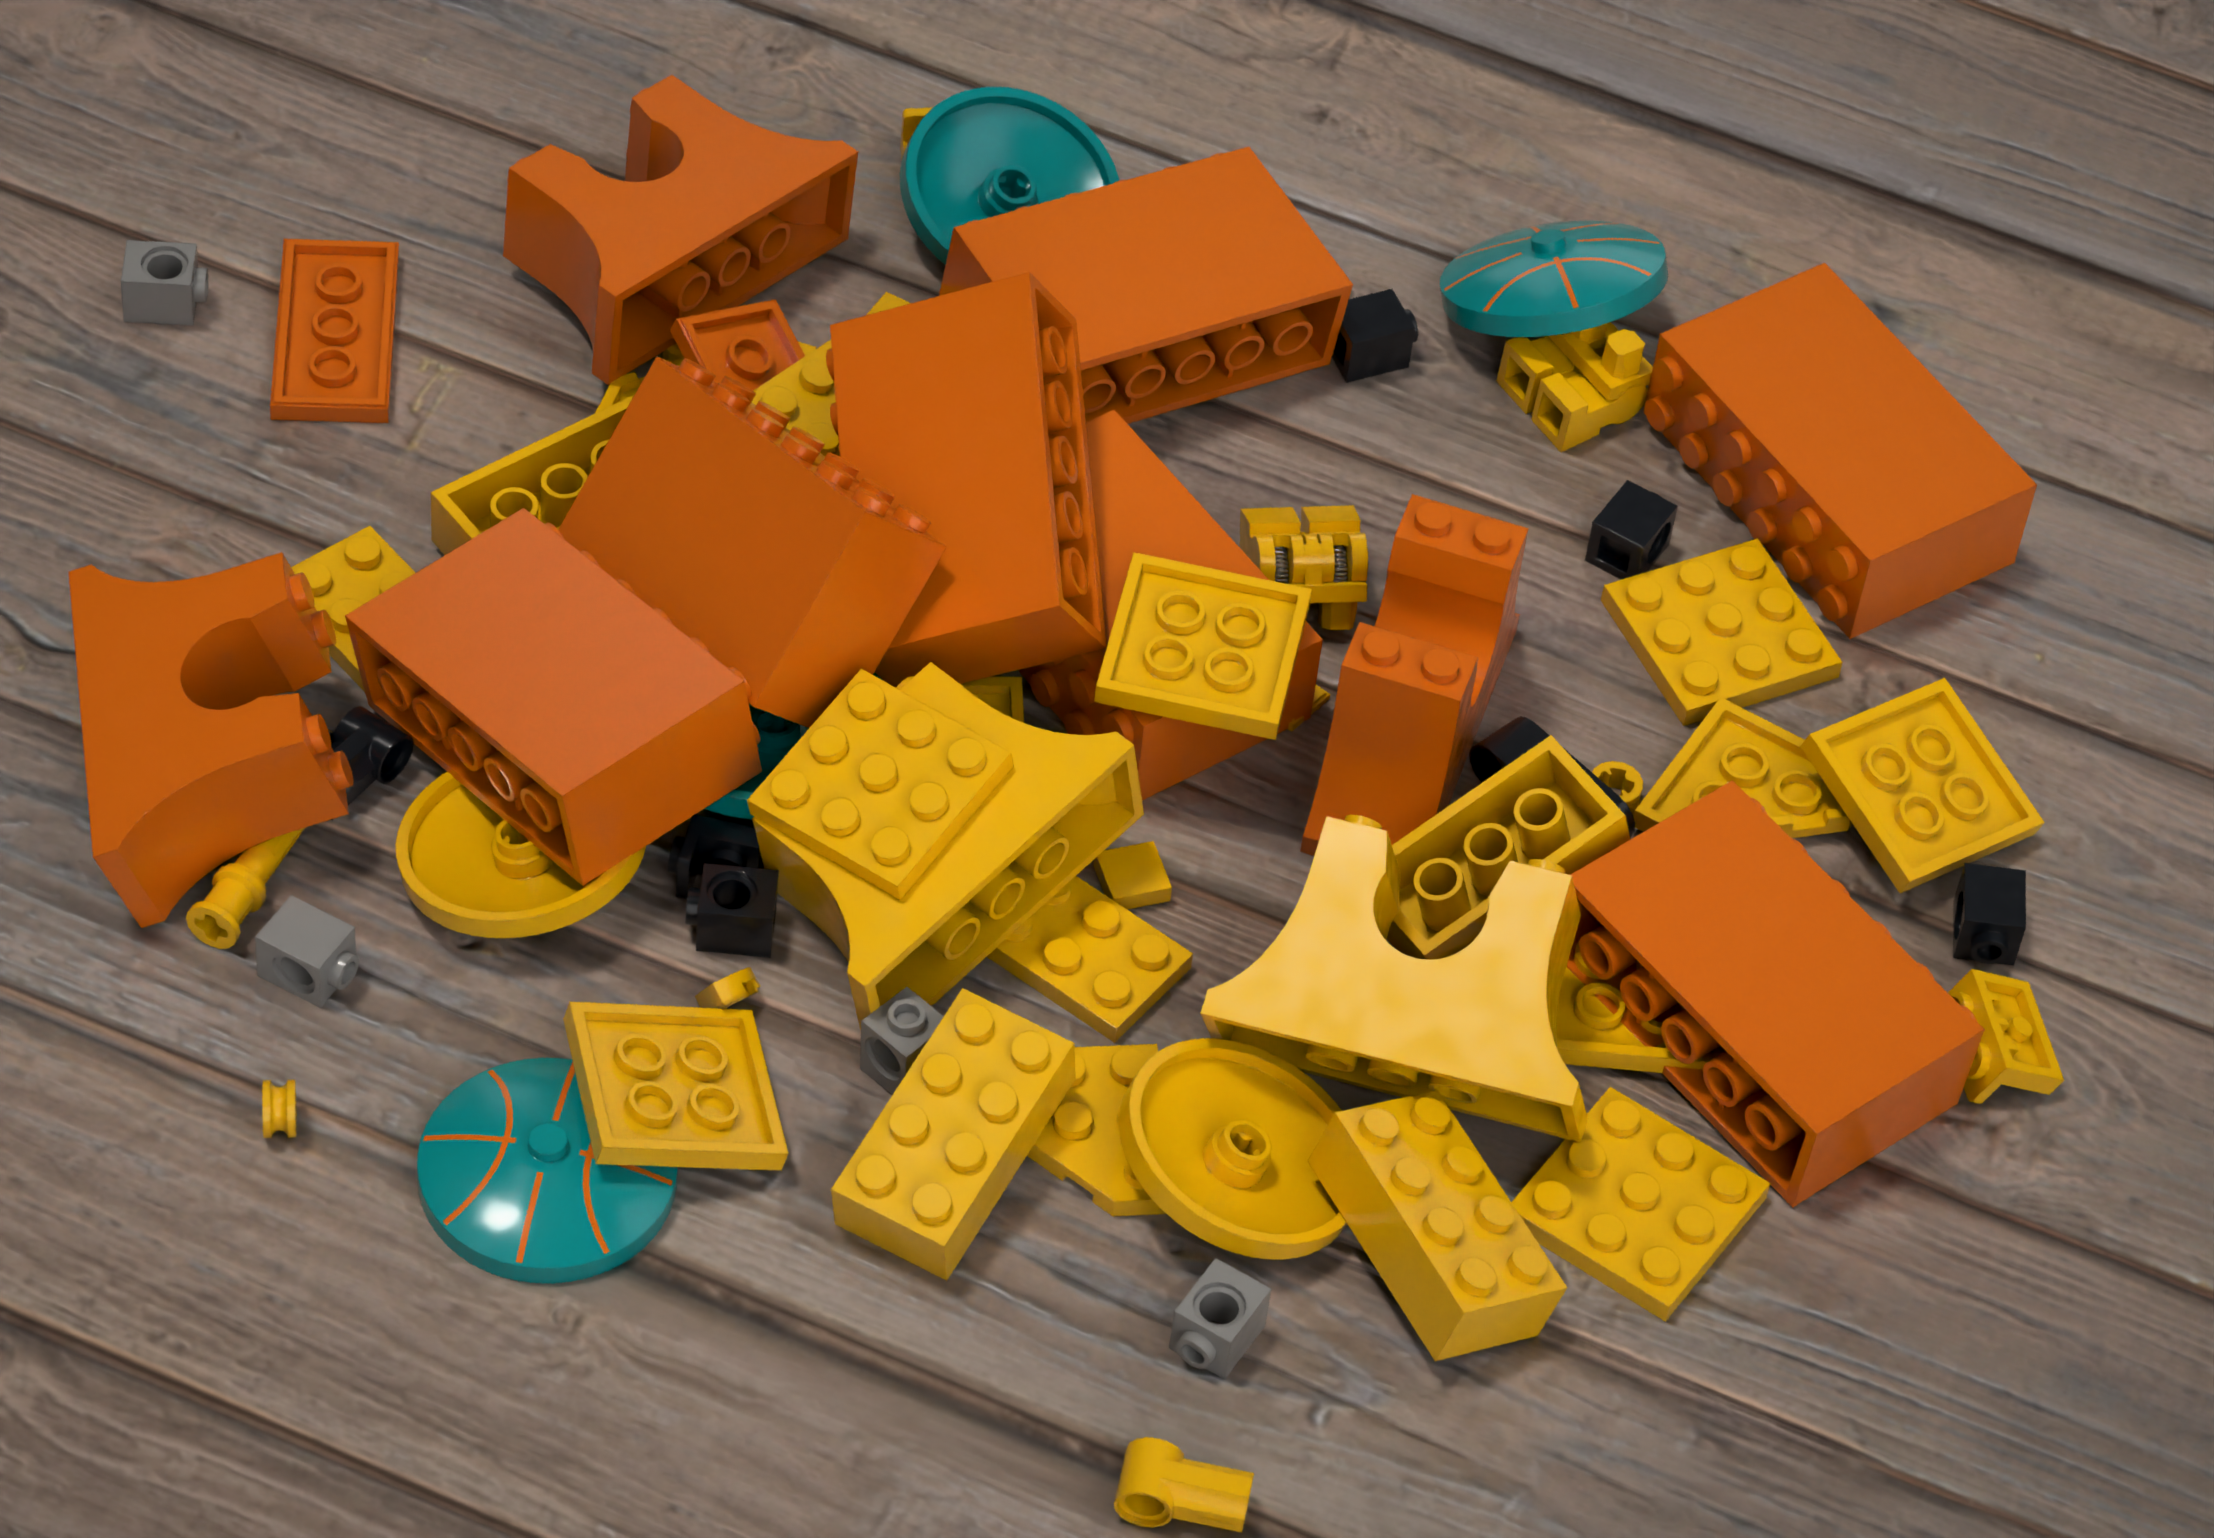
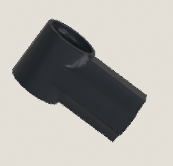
[331,706,414,820]

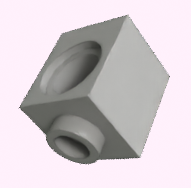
[121,240,209,326]
[255,895,359,1008]
[860,987,944,1095]
[1169,1258,1271,1380]

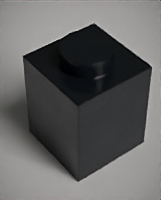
[1332,289,1418,383]

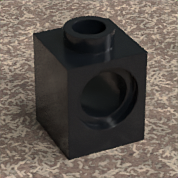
[1585,480,1678,580]
[685,863,779,958]
[1953,863,2026,966]

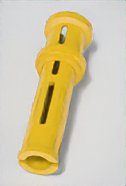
[186,828,305,949]

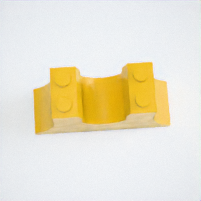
[752,662,1144,1031]
[1200,815,1588,1142]

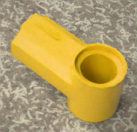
[1114,1437,1254,1533]

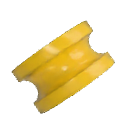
[1592,761,1643,816]
[262,1079,297,1138]

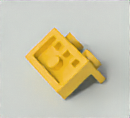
[1948,969,2065,1104]

